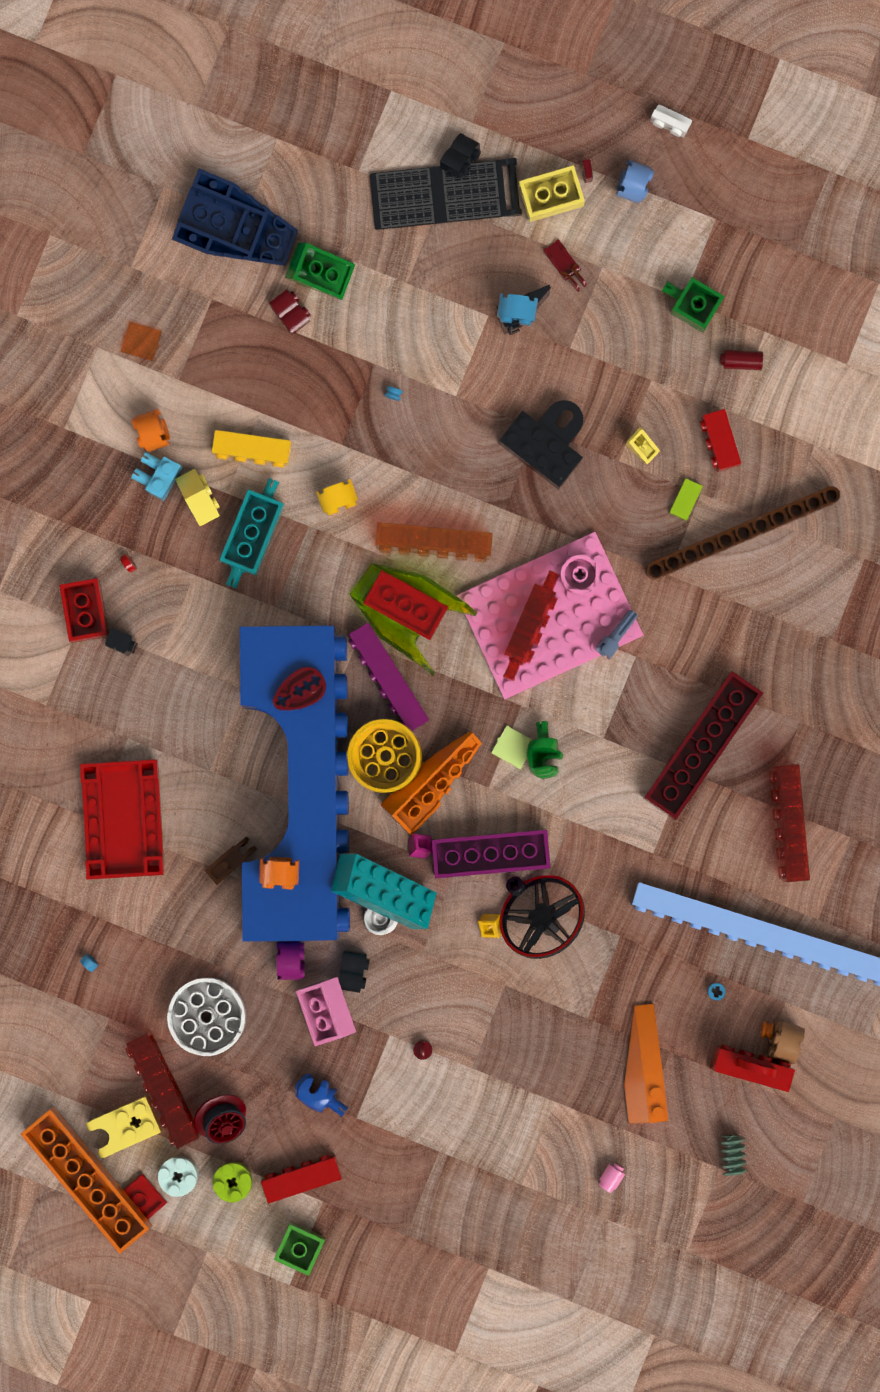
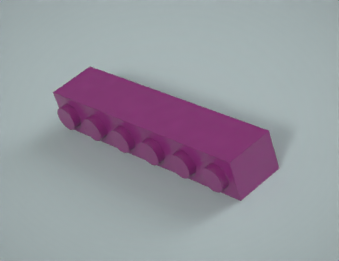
[348,623,429,731]

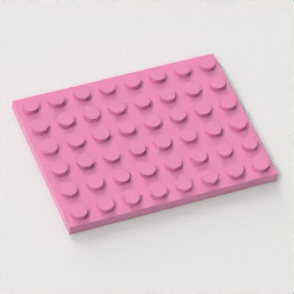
[456,532,644,700]

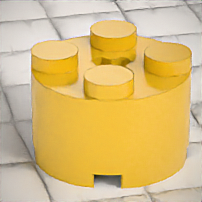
[316,479,359,516]

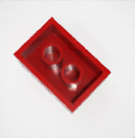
[59,578,109,643]

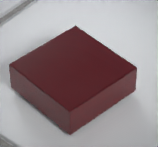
[582,159,593,183]

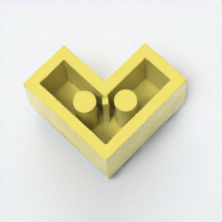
[175,469,220,526]

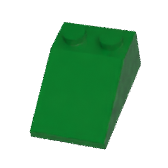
[285,242,356,300]

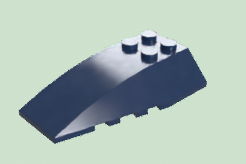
[171,168,298,266]

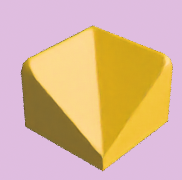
[478,914,502,938]

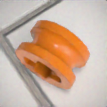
[761,1021,774,1040]

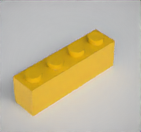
[212,430,292,468]

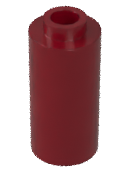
[720,350,763,371]

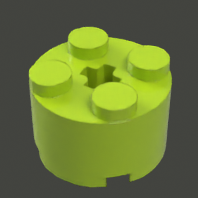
[213,1161,253,1202]

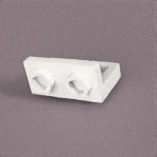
[650,105,692,138]

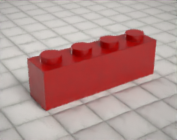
[261,1154,342,1204]

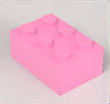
[296,977,356,1046]

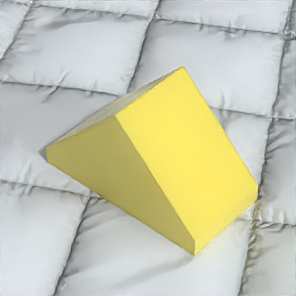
[626,428,660,465]

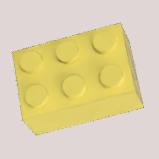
[519,165,585,222]

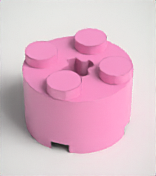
[560,555,600,595]

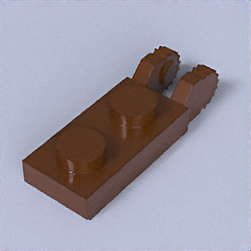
[204,836,257,885]

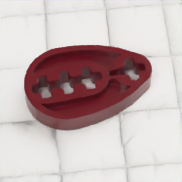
[273,667,326,711]

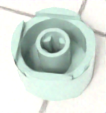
[158,1155,199,1197]

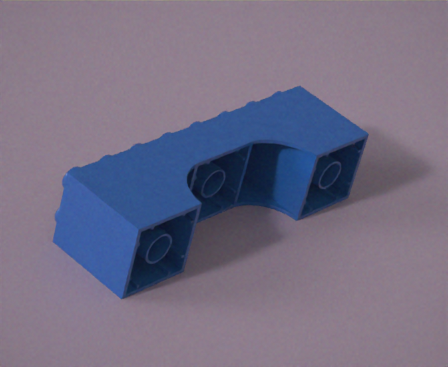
[240,626,350,942]

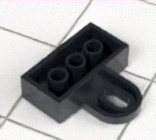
[499,400,583,490]

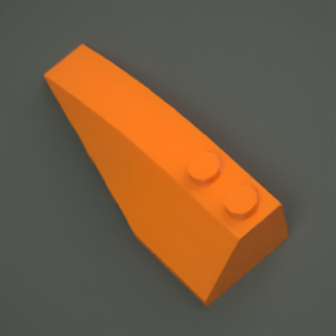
[381,731,482,836]
[624,1004,669,1124]

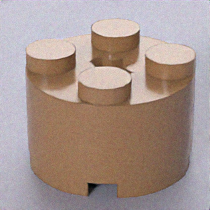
[767,1020,805,1064]

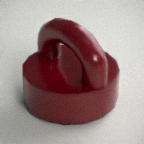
[413,1040,432,1060]

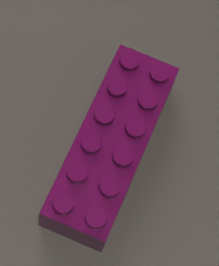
[432,830,551,879]

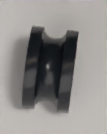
[506,876,525,896]

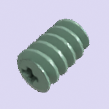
[721,1135,747,1176]

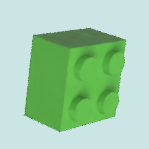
[274,1221,326,1276]

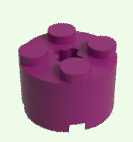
[277,941,305,980]

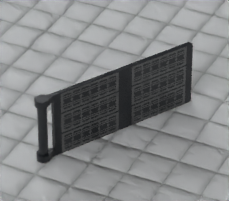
[370,158,522,230]

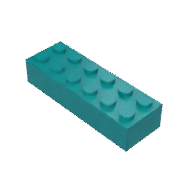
[331,854,437,929]

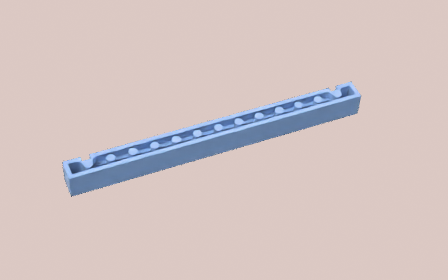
[631,882,880,986]

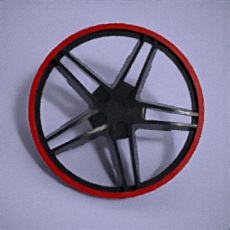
[500,875,585,959]

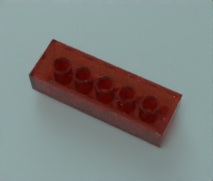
[769,764,810,882]
[125,1031,201,1149]

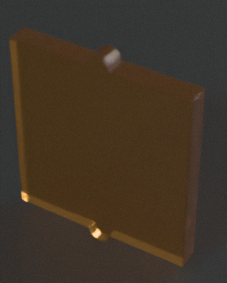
[121,322,162,362]

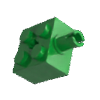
[662,277,725,333]

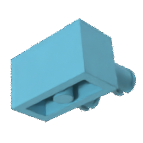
[131,451,183,501]

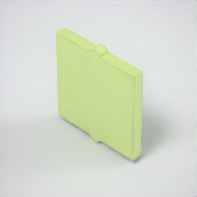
[492,726,532,769]

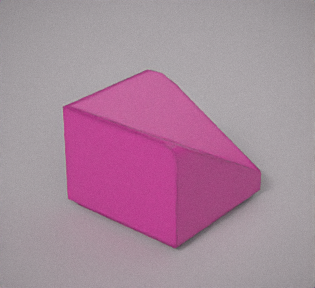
[408,834,432,858]

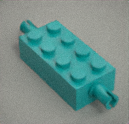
[219,478,285,589]

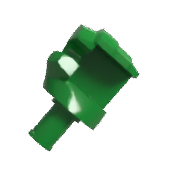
[527,721,563,780]

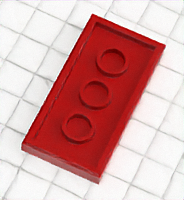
[363,570,449,640]

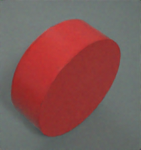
[120,554,137,573]

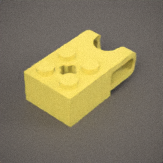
[86,1095,163,1158]

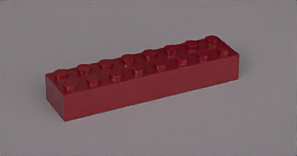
[643,671,763,820]

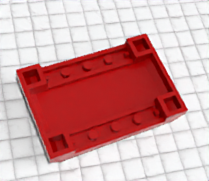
[80,759,164,880]

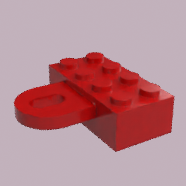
[710,1044,795,1092]

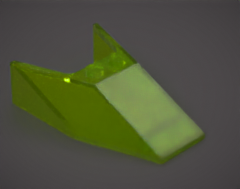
[350,563,477,676]

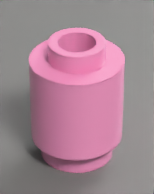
[598,1162,625,1193]

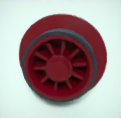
[194,1094,246,1144]

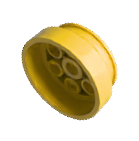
[347,719,422,793]

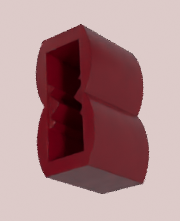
[269,289,311,335]

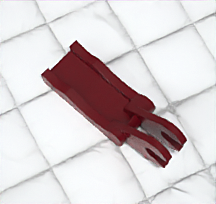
[543,239,587,292]

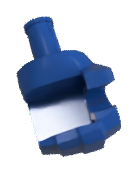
[295,1073,349,1117]

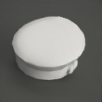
[363,908,397,935]

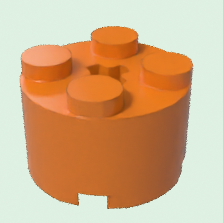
[132,408,171,452]
[259,857,300,889]

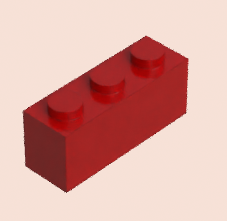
[699,409,742,472]

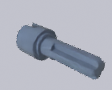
[595,610,638,660]

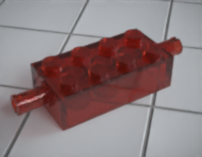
[503,570,560,681]

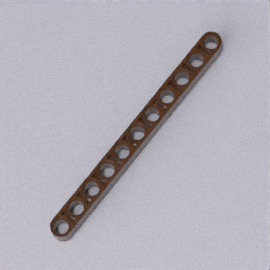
[646,486,840,580]

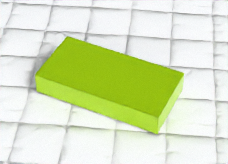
[669,478,703,521]

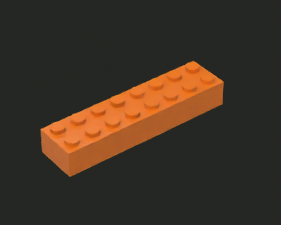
[20,1107,153,1254]

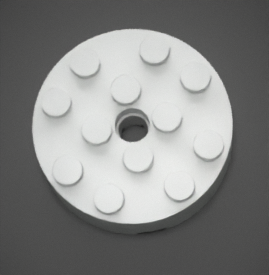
[167,977,246,1056]

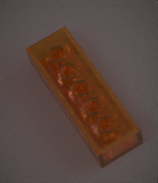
[375,522,493,563]

